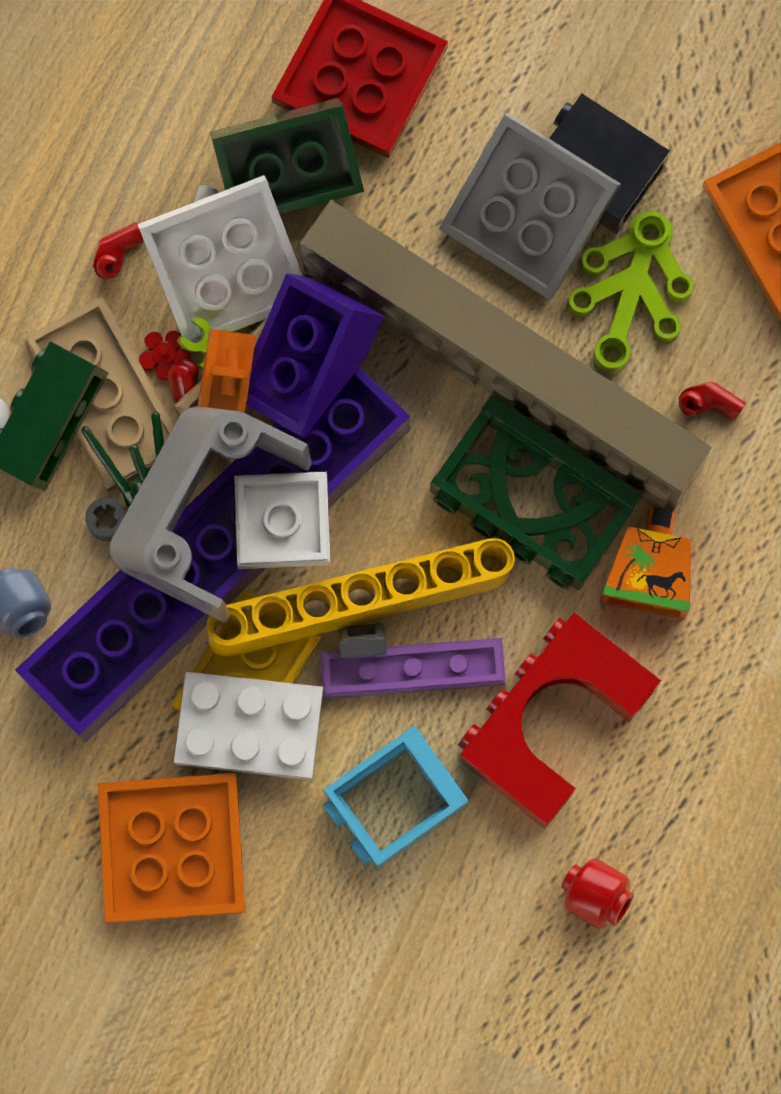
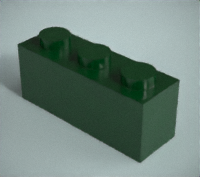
[0,341,109,491]

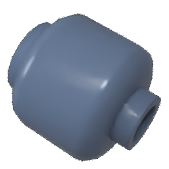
[0,568,51,638]

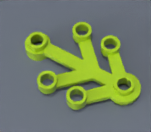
[568,211,694,373]

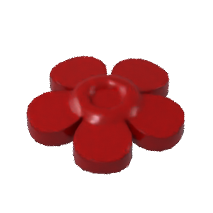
[139,330,191,380]

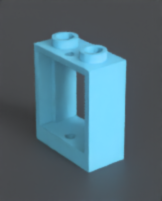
[322,726,469,870]

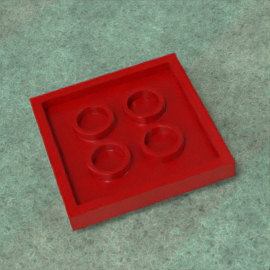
[271,0,448,158]

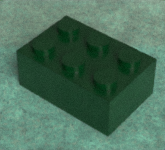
[210,98,364,214]

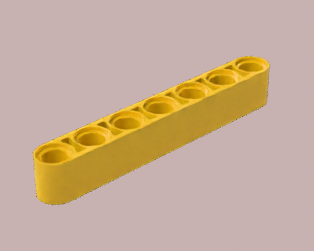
[207,538,515,657]

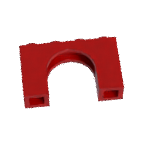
[458,613,661,829]

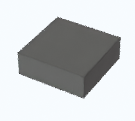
[338,623,387,658]

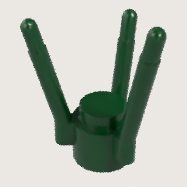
[81,412,164,508]

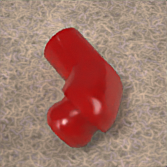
[93,222,144,280]
[167,358,199,403]
[678,382,746,421]

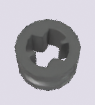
[85,498,126,542]

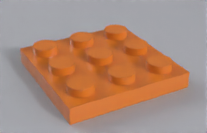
[98,773,246,924]

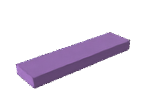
[320,638,506,699]

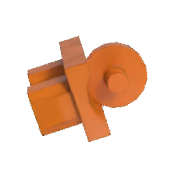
[198,328,256,413]

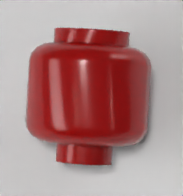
[561,859,634,928]

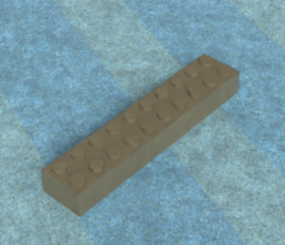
[300,200,712,511]

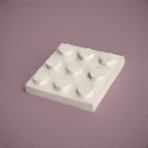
[138,175,302,343]

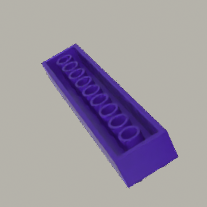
[15,367,410,743]

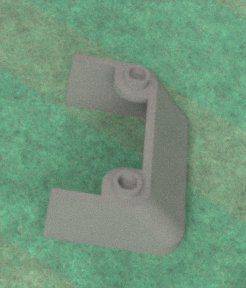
[110,406,312,624]

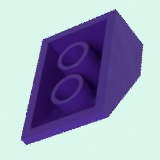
[246,273,384,437]

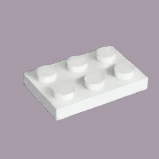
[174,672,323,780]

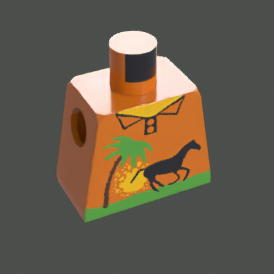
[600,507,691,620]

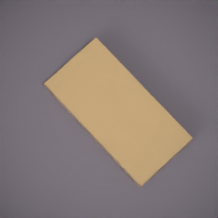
[24,296,174,492]

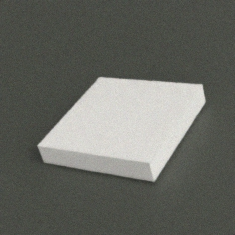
[234,472,331,569]

